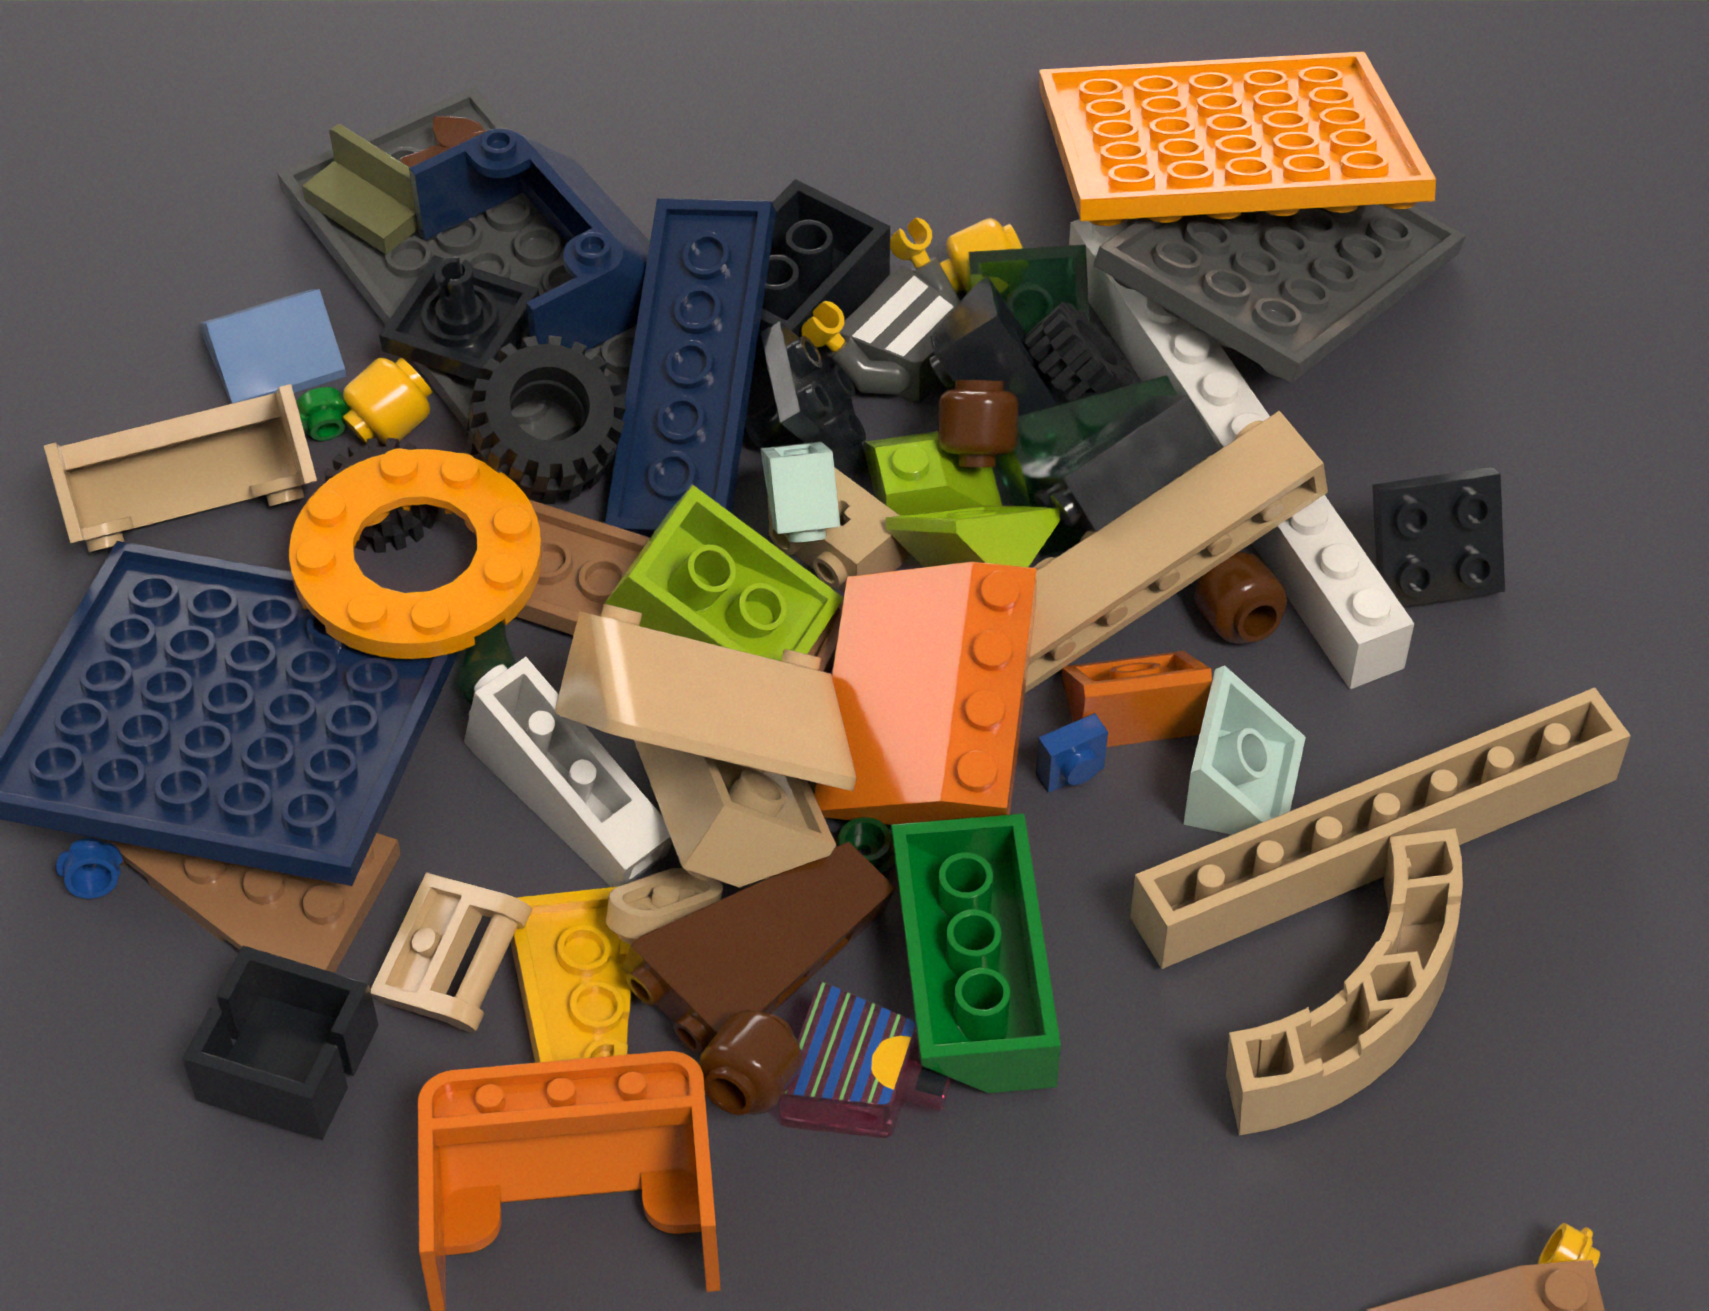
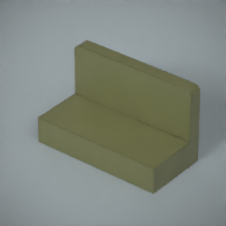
[302,123,418,255]

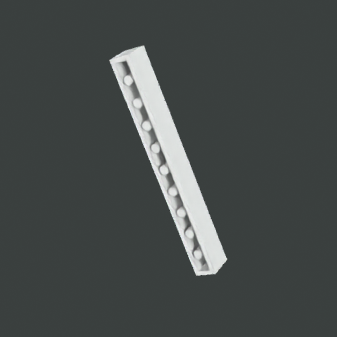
[1067,219,1414,690]

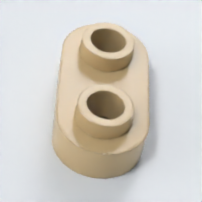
[606,868,723,944]

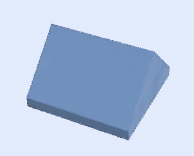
[199,289,347,404]

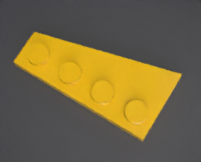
[510,886,631,1063]

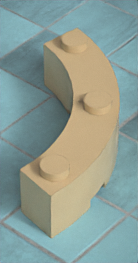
[1226,828,1463,1136]

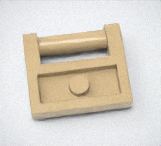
[371,873,532,1033]

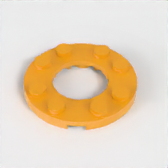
[289,448,542,659]

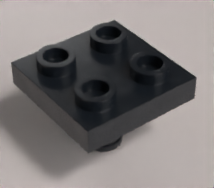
[379,255,540,382]
[745,321,868,478]
[1372,467,1505,607]

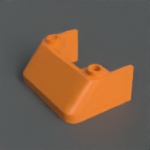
[418,1051,721,1311]

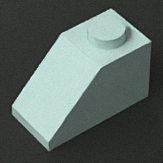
[761,442,840,542]

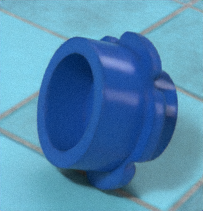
[56,838,123,899]

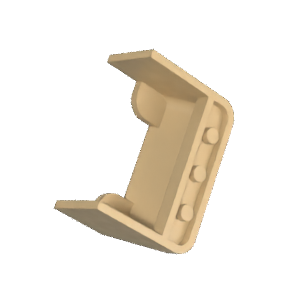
[43,384,317,552]

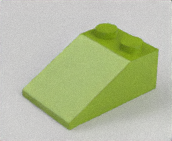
[605,485,844,661]

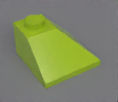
[864,431,1002,516]

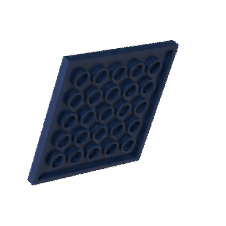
[0,541,459,886]

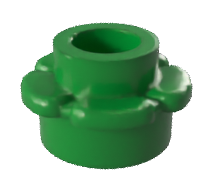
[296,387,350,441]

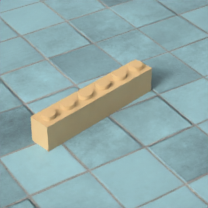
[1025,411,1328,693]

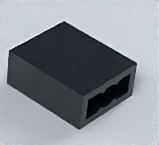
[1030,396,1219,532]

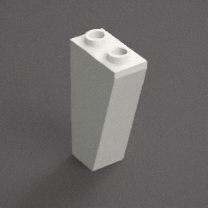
[464,657,672,887]

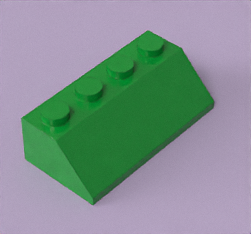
[891,813,1061,1093]

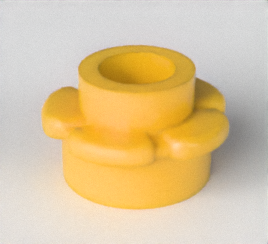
[1538,1223,1600,1268]

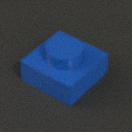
[1036,713,1108,793]

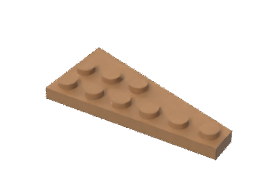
[94,833,401,973]

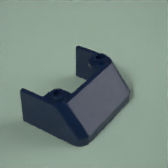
[409,128,650,351]

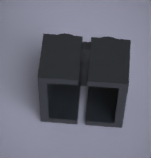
[182,945,379,1140]

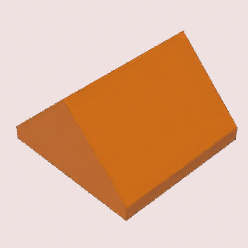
[1061,650,1212,747]

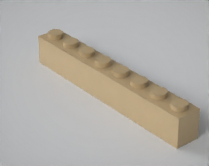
[1130,688,1631,969]

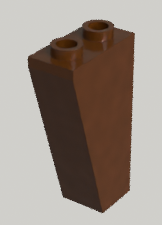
[622,842,896,1054]

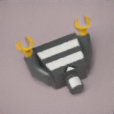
[802,218,960,402]

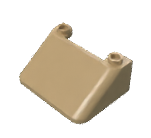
[555,604,857,791]

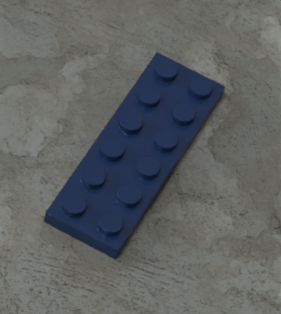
[605,198,776,538]

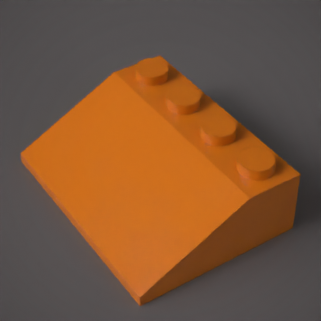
[814,562,1037,825]

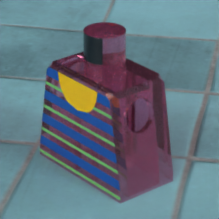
[780,982,951,1138]

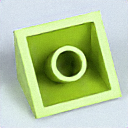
[885,505,1060,567]

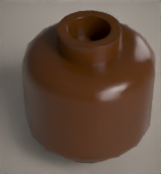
[938,380,1019,467]
[1194,552,1287,645]
[699,1010,803,1116]

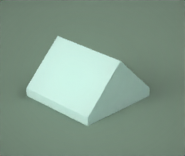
[1183,666,1306,835]

